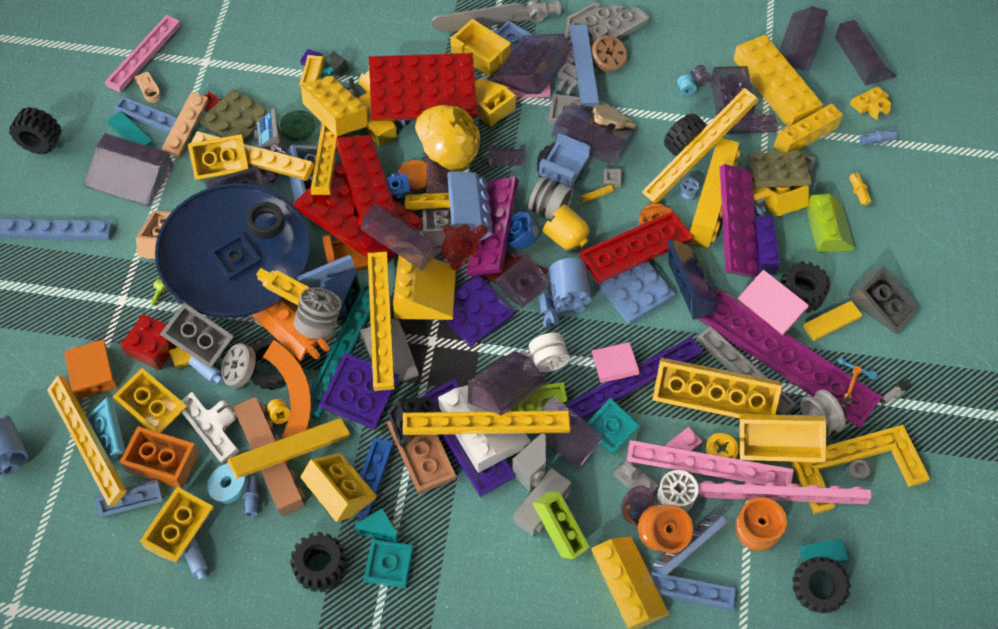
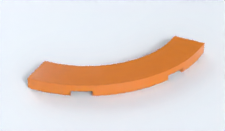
[263,340,312,439]

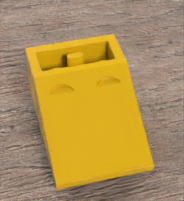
[475,78,516,127]

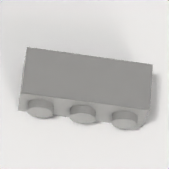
[513,468,572,536]

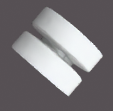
[529,333,570,372]
[657,470,698,512]

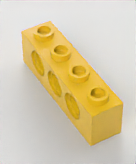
[774,103,843,152]

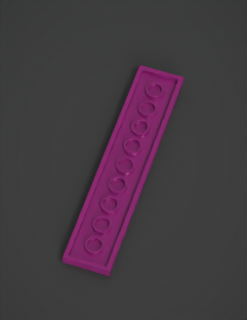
[698,288,882,428]

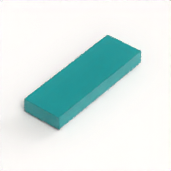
[107,111,153,154]

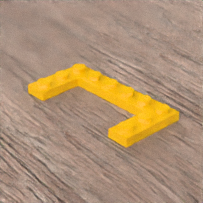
[790,425,930,514]

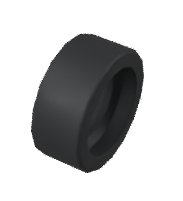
[247,202,285,239]

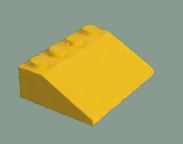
[393,251,456,320]

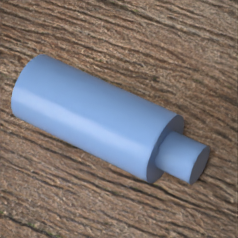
[189,357,223,384]
[184,538,208,581]

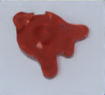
[441,224,488,270]

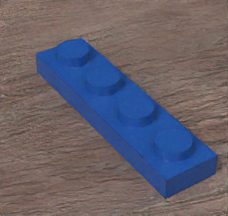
[354,437,394,518]

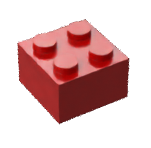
[120,314,176,370]

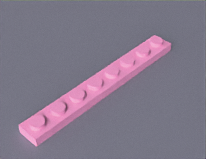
[626,440,794,487]
[697,481,871,505]

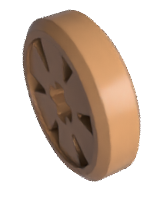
[591,35,627,72]

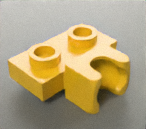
[850,86,891,120]

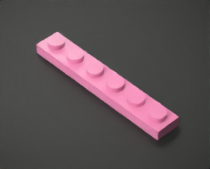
[105,15,181,93]

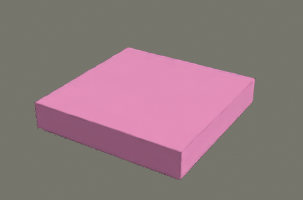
[592,342,639,383]

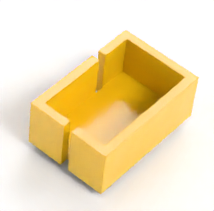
[451,19,511,77]

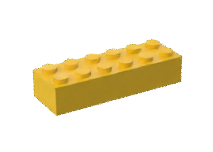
[733,35,823,127]
[689,138,741,249]
[653,358,782,418]

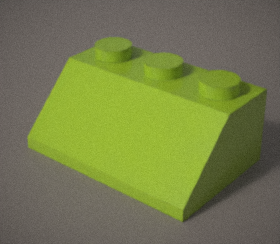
[806,194,855,253]

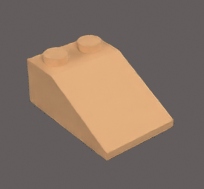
[136,210,171,259]

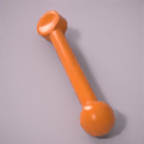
[844,366,862,399]

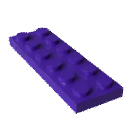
[420,379,515,497]

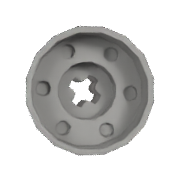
[528,176,573,221]
[294,288,342,339]

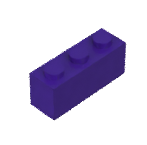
[755,216,780,275]

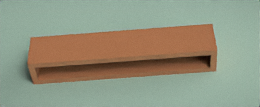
[233,397,305,517]

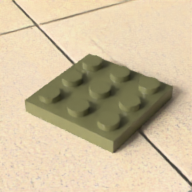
[198,89,269,144]
[748,150,811,188]

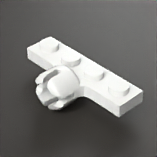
[181,392,239,464]

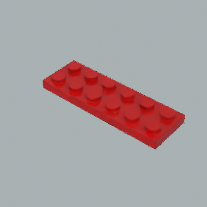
[336,135,399,227]
[578,211,693,284]

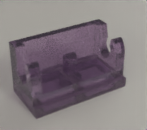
[489,144,525,166]

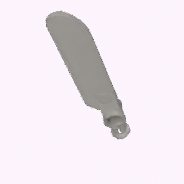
[432,0,561,32]

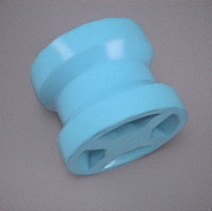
[677,74,697,96]

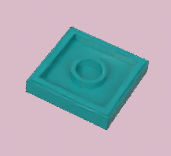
[583,398,640,455]
[363,539,414,589]

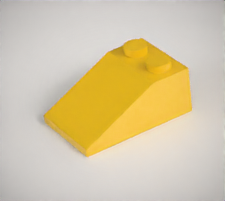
[188,134,249,180]
[752,177,809,216]
[113,368,187,433]

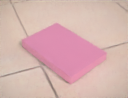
[738,270,809,335]

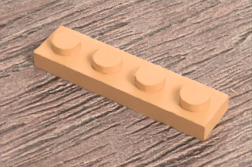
[162,92,208,158]

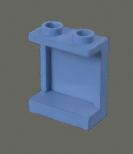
[539,134,591,187]

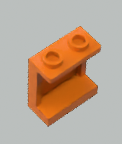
[322,235,368,271]
[64,340,118,400]

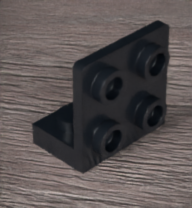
[387,397,437,447]

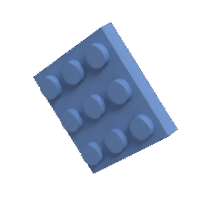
[596,262,675,325]

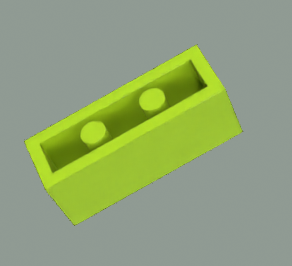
[532,491,590,559]

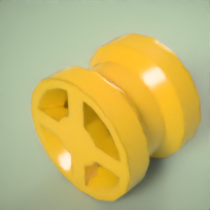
[266,399,290,424]

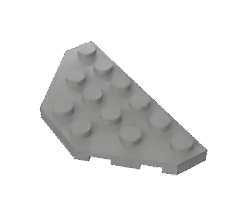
[561,3,650,65]

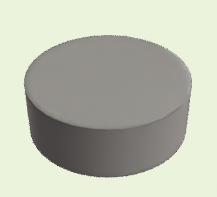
[848,459,871,481]

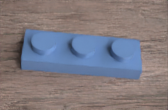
[94,480,164,517]

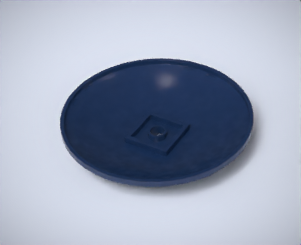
[155,183,310,318]

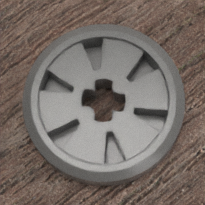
[221,343,256,388]

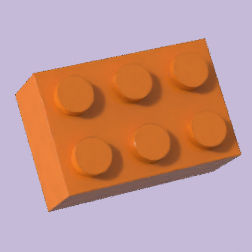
[119,426,200,489]

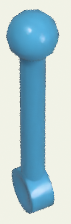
[837,358,877,380]

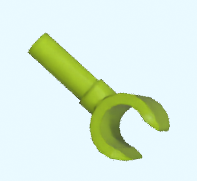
[150,279,167,306]

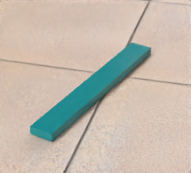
[310,282,370,420]

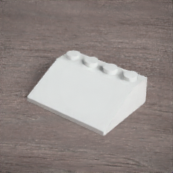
[438,379,531,473]

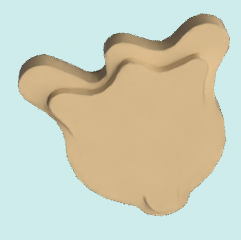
[592,102,637,129]

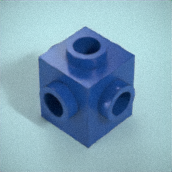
[386,173,412,201]

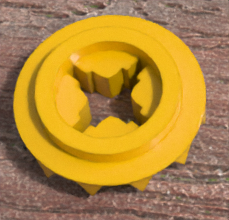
[706,433,739,459]

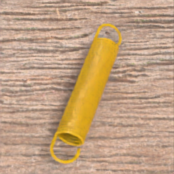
[577,185,618,203]

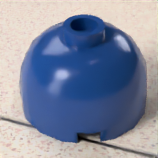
[507,212,539,249]

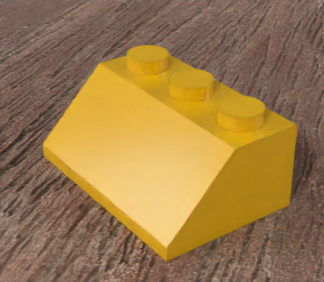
[301,453,377,522]
[140,487,214,562]

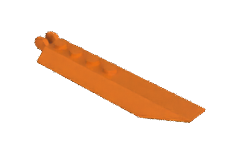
[230,256,331,362]

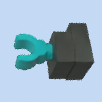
[321,51,349,78]

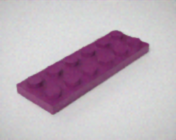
[719,164,758,278]
[466,176,519,276]

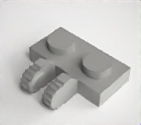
[557,62,578,96]

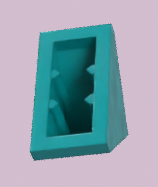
[355,509,398,543]

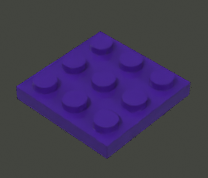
[445,274,515,348]
[319,352,399,431]

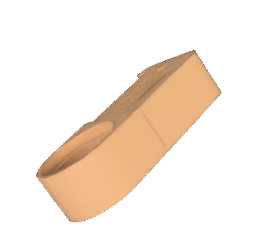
[135,72,161,103]

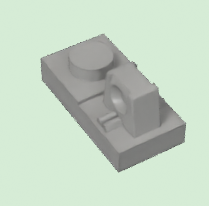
[613,461,658,502]

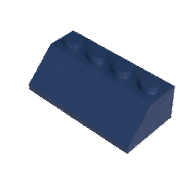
[667,239,717,320]

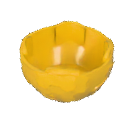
[415,105,480,172]

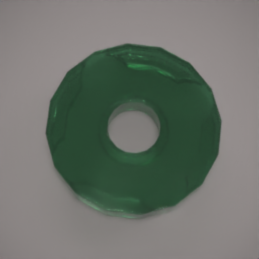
[280,110,315,141]

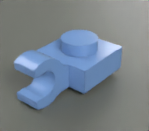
[538,293,560,329]

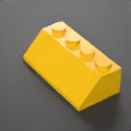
[591,536,669,629]

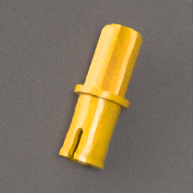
[849,173,871,206]

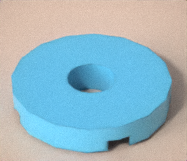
[207,463,248,504]

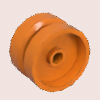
[735,497,787,551]
[638,504,693,553]

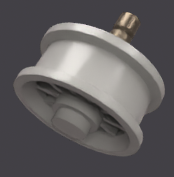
[801,389,852,438]

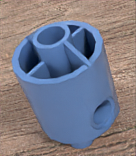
[549,258,591,312]
[0,416,28,475]

